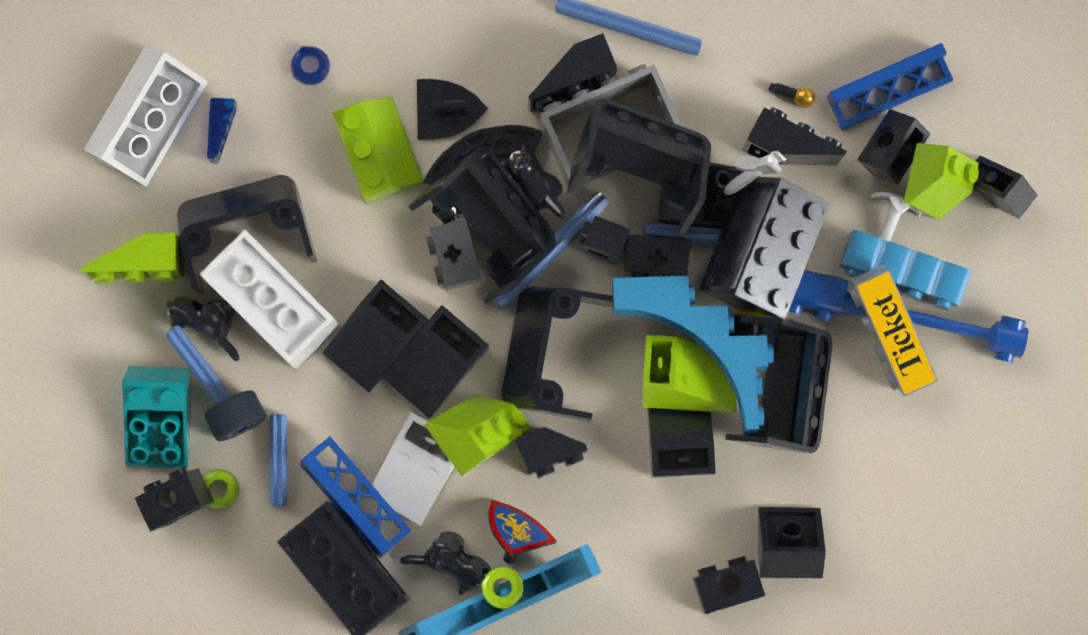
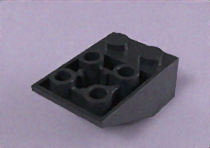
[528,33,617,113]
[742,107,847,165]
[658,162,760,228]
[323,279,429,393]
[383,305,490,419]
[647,408,716,478]

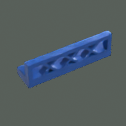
[826,43,954,130]
[300,436,411,559]

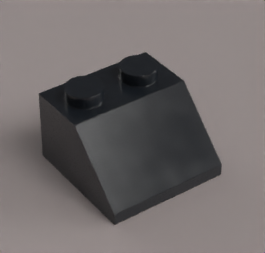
[758,507,826,579]

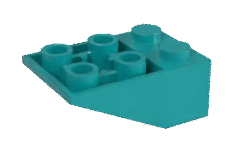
[122,366,191,468]

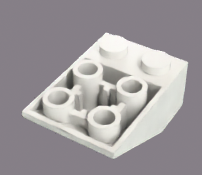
[370,412,454,526]

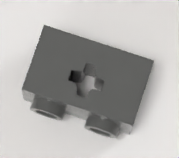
[426,218,482,291]

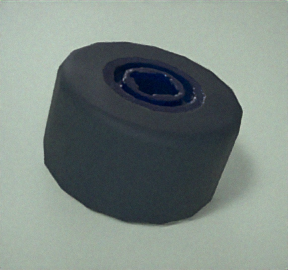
[204,390,267,442]

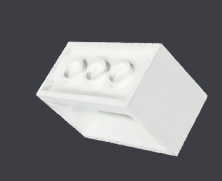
[200,230,340,369]

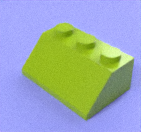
[332,97,423,204]
[425,395,532,476]

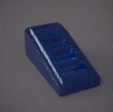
[207,98,238,164]

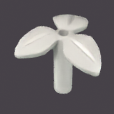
[870,191,922,241]

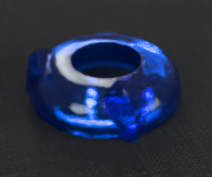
[291,46,330,85]

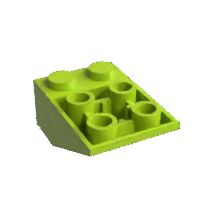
[81,233,184,284]
[642,335,737,413]

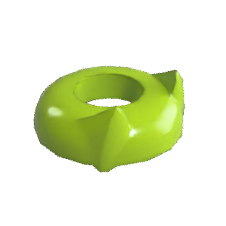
[203,469,239,510]
[481,567,523,609]

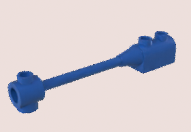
[788,270,1028,363]

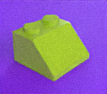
[903,143,979,219]

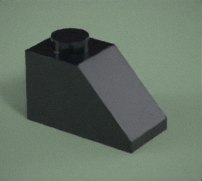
[973,155,1038,219]

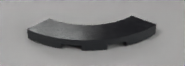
[423,125,543,186]

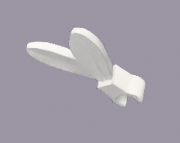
[724,151,787,195]

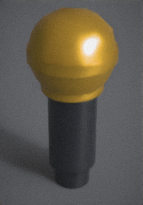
[769,83,815,108]

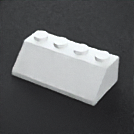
[84,45,208,187]

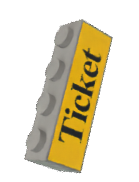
[849,264,938,396]

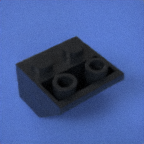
[515,427,588,479]

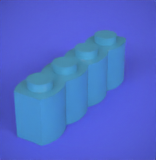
[839,230,971,310]

